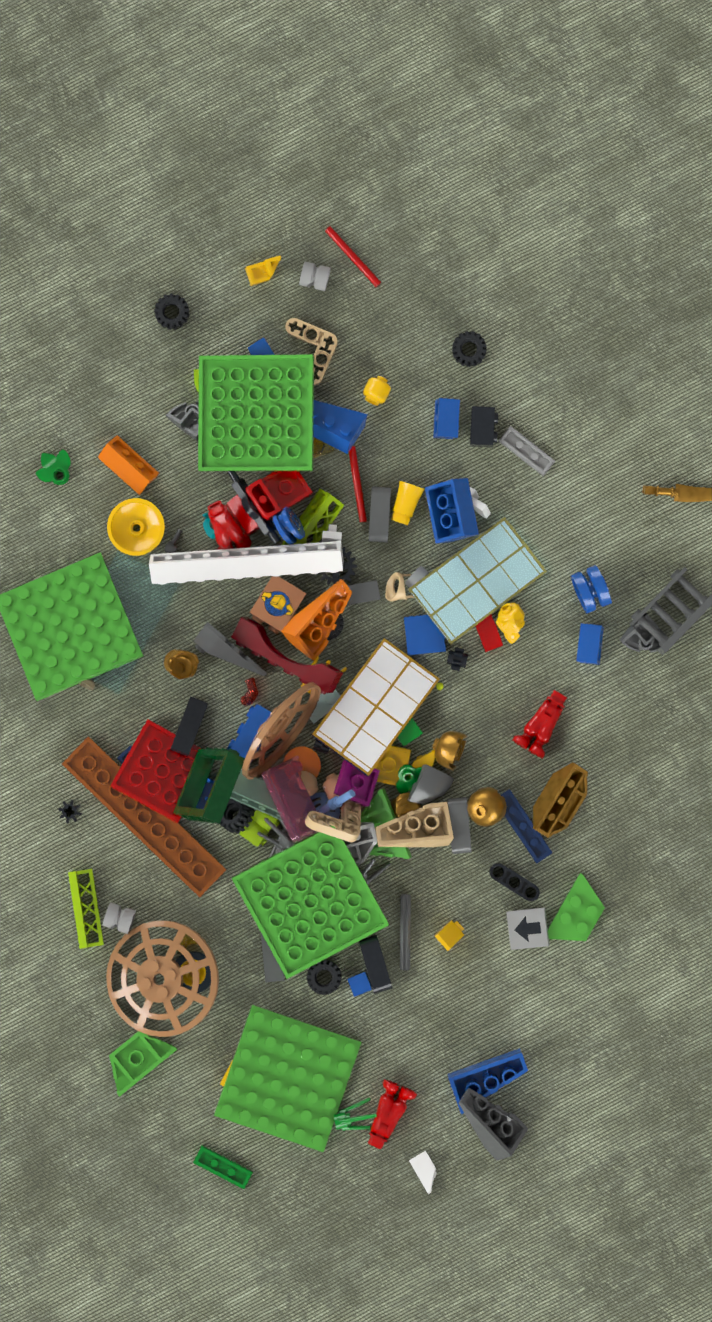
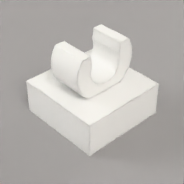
[322,524,342,542]

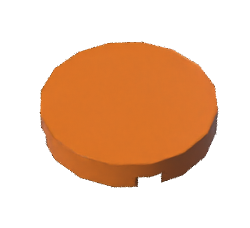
[283,746,321,784]

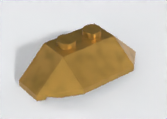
[533,762,588,838]

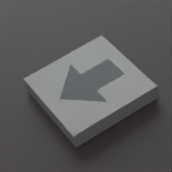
[506,907,550,950]

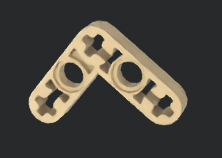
[285,318,338,386]
[305,800,361,842]

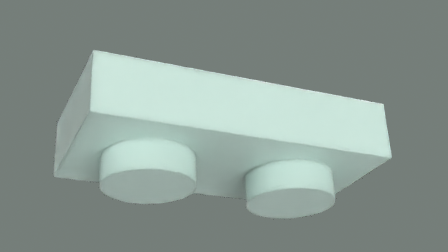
[310,689,340,724]

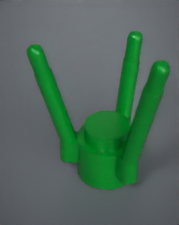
[334,1098,377,1131]

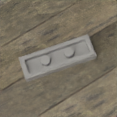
[499,426,555,476]

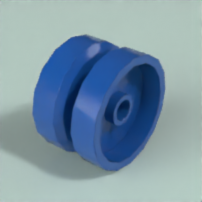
[571,565,612,614]

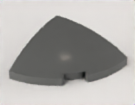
[166,401,199,441]
[620,613,666,652]
[408,764,454,803]

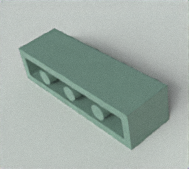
[230,770,307,826]

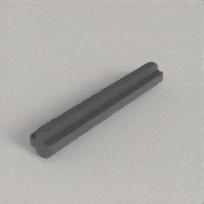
[400,894,411,970]

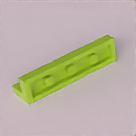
[281,489,344,545]
[68,869,104,949]

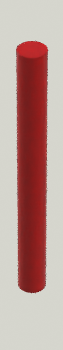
[325,226,381,287]
[349,446,367,523]

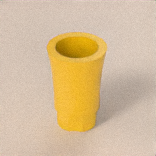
[391,481,425,525]

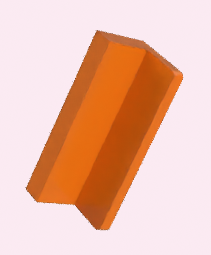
[98,435,159,495]

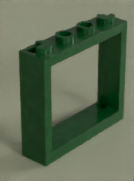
[173,747,245,824]

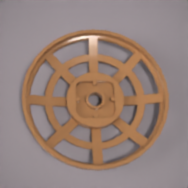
[242,682,321,780]
[106,920,219,1037]

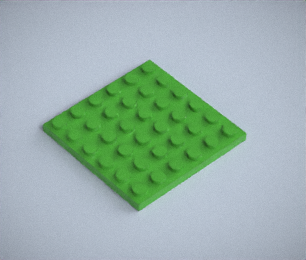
[198,354,314,471]
[0,552,143,701]
[232,825,389,979]
[214,1005,361,1152]

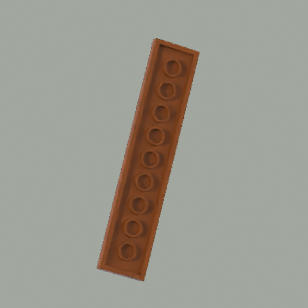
[62,736,227,897]

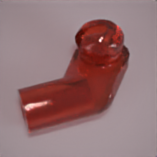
[240,677,258,706]

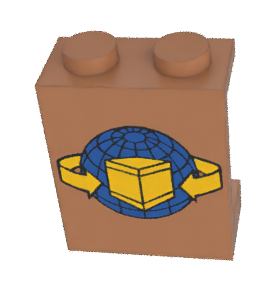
[250,576,307,634]

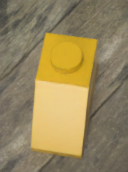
[434,920,464,951]

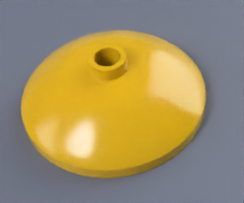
[107,498,165,556]

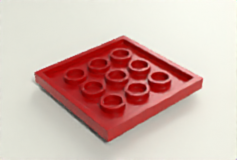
[110,719,201,824]

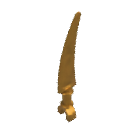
[642,484,712,502]

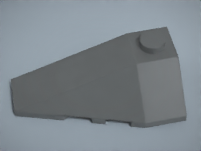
[194,622,267,677]
[459,1088,528,1161]

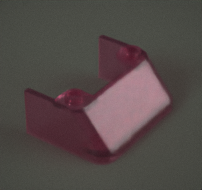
[262,755,324,843]

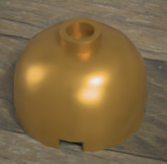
[432,731,467,771]
[467,787,507,827]

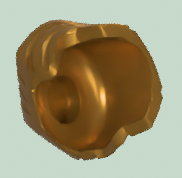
[164,649,199,679]
[391,793,422,818]

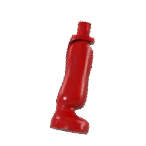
[208,501,252,550]
[512,690,567,759]
[368,1079,417,1149]

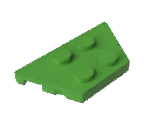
[361,788,412,859]
[548,873,605,941]
[109,1031,177,1097]

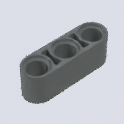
[368,486,391,543]
[447,797,472,854]

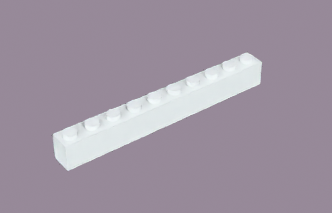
[149,541,344,585]

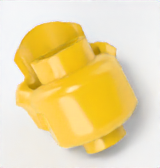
[496,603,525,644]

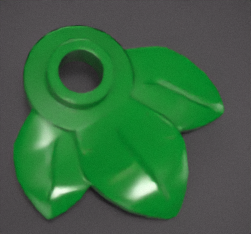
[36,449,71,485]
[396,764,422,794]

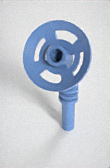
[302,790,355,821]

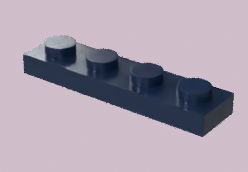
[501,789,552,864]

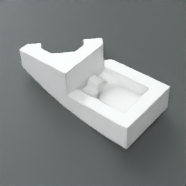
[470,487,491,519]
[409,1151,437,1194]

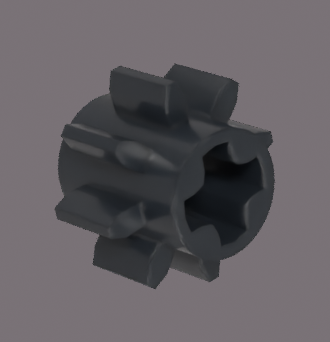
[447,647,468,671]
[58,800,82,823]

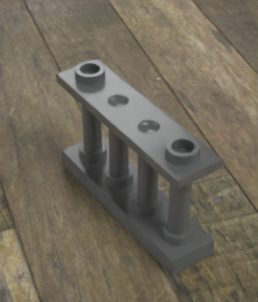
[629,567,712,656]

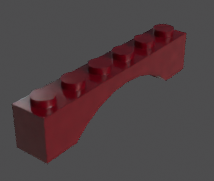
[231,617,344,695]

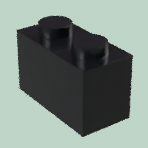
[470,406,498,448]

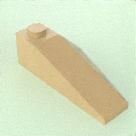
[375,802,454,847]

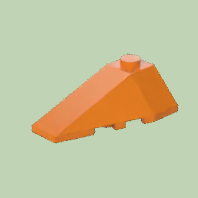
[281,579,352,661]

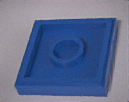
[404,615,446,656]

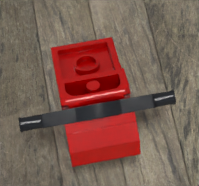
[226,471,313,545]

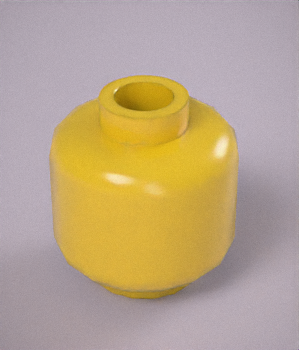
[363,376,391,406]

